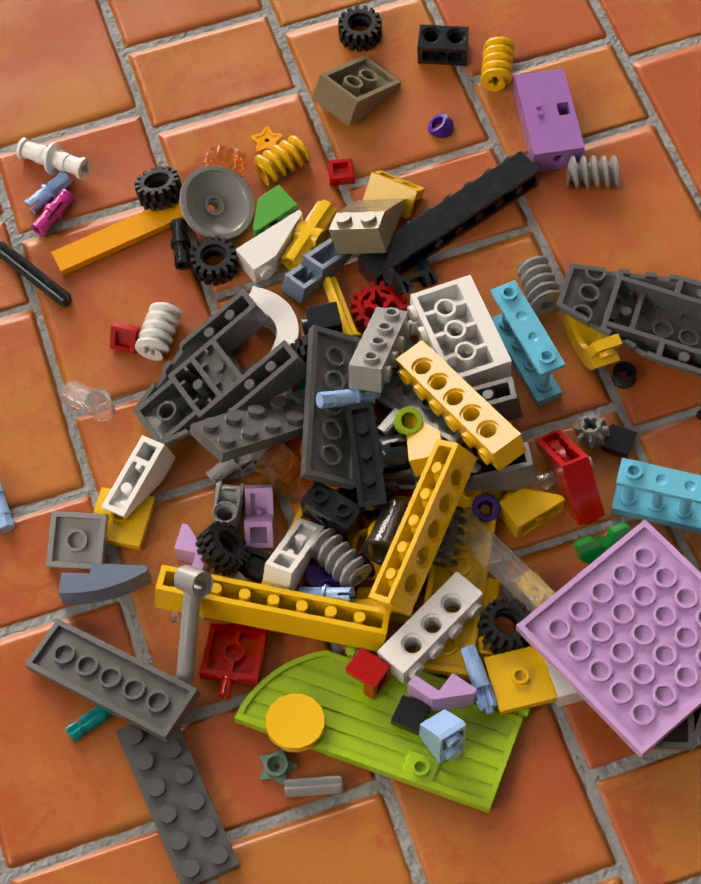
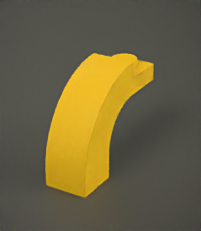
[562,315,622,370]

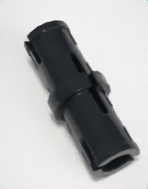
[170,218,191,270]

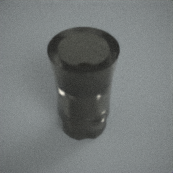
[362,499,408,565]

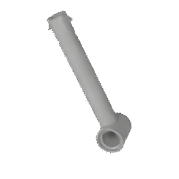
[174,565,213,686]

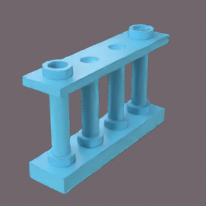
[490,280,565,407]
[610,458,701,534]

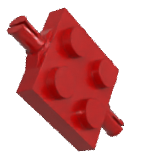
[199,623,268,700]

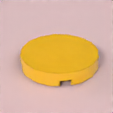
[265,694,325,752]

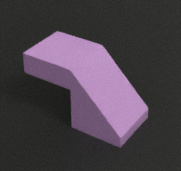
[244,484,274,549]
[174,523,209,572]
[407,673,477,712]

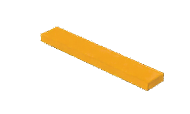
[51,199,184,276]

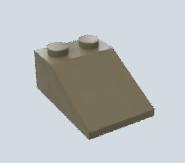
[312,55,401,126]
[329,199,406,254]

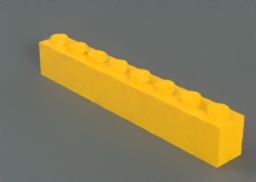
[155,565,391,651]

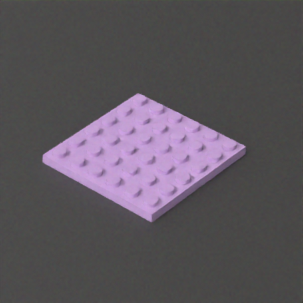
[516,519,701,758]

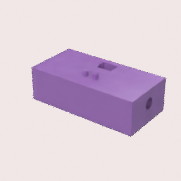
[513,68,585,172]

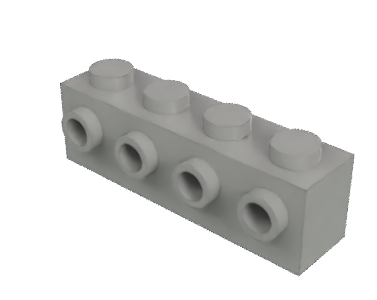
[349,307,412,393]

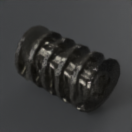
[432,506,467,567]

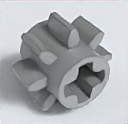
[574,413,610,449]

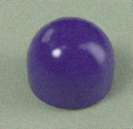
[428,113,454,138]
[471,493,500,522]

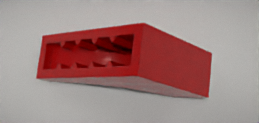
[535,429,605,526]

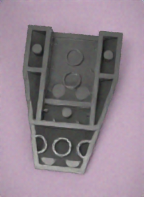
[555,264,701,377]

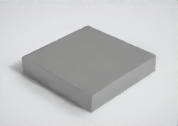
[46,511,109,570]

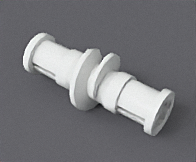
[16,138,91,180]

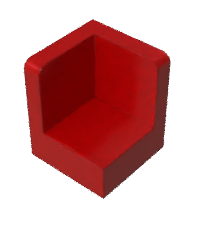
[345,647,391,700]

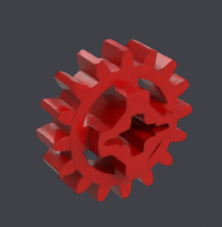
[350,280,408,332]

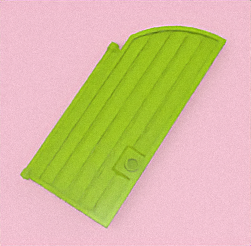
[234,646,530,813]

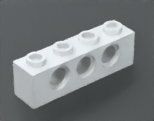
[377,572,483,684]

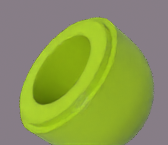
[394,407,423,436]

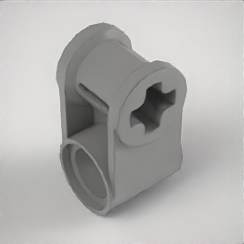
[212,481,246,532]

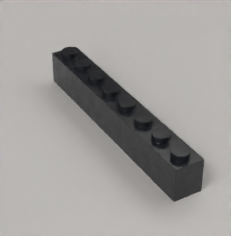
[358,150,540,286]

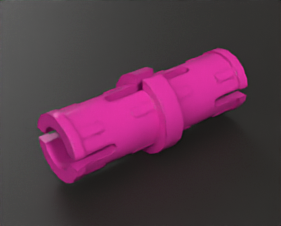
[31,189,75,237]

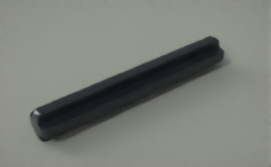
[0,241,72,307]

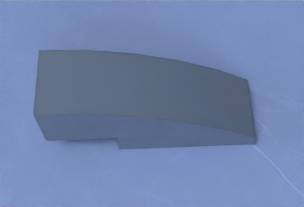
[282,238,353,304]
[59,563,152,605]

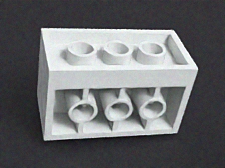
[407,275,512,387]

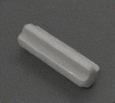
[284,775,343,797]

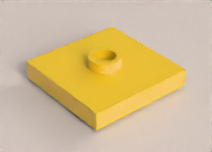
[93,487,156,551]
[483,646,557,715]

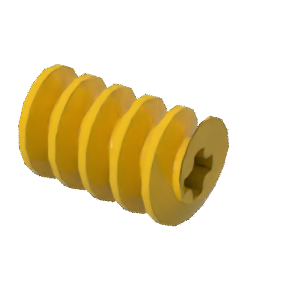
[480,37,515,92]
[254,136,311,186]

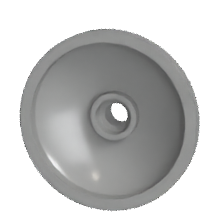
[179,165,254,241]

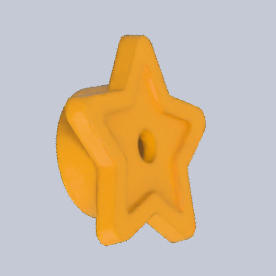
[251,126,283,153]

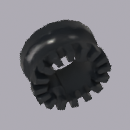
[611,362,637,389]

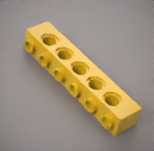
[396,340,526,471]
[368,439,477,616]

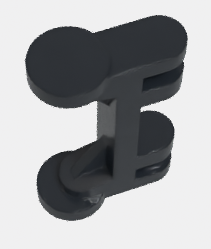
[383,257,438,295]

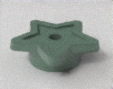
[260,748,297,786]

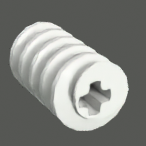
[135,302,183,361]

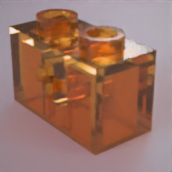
[254,443,315,504]

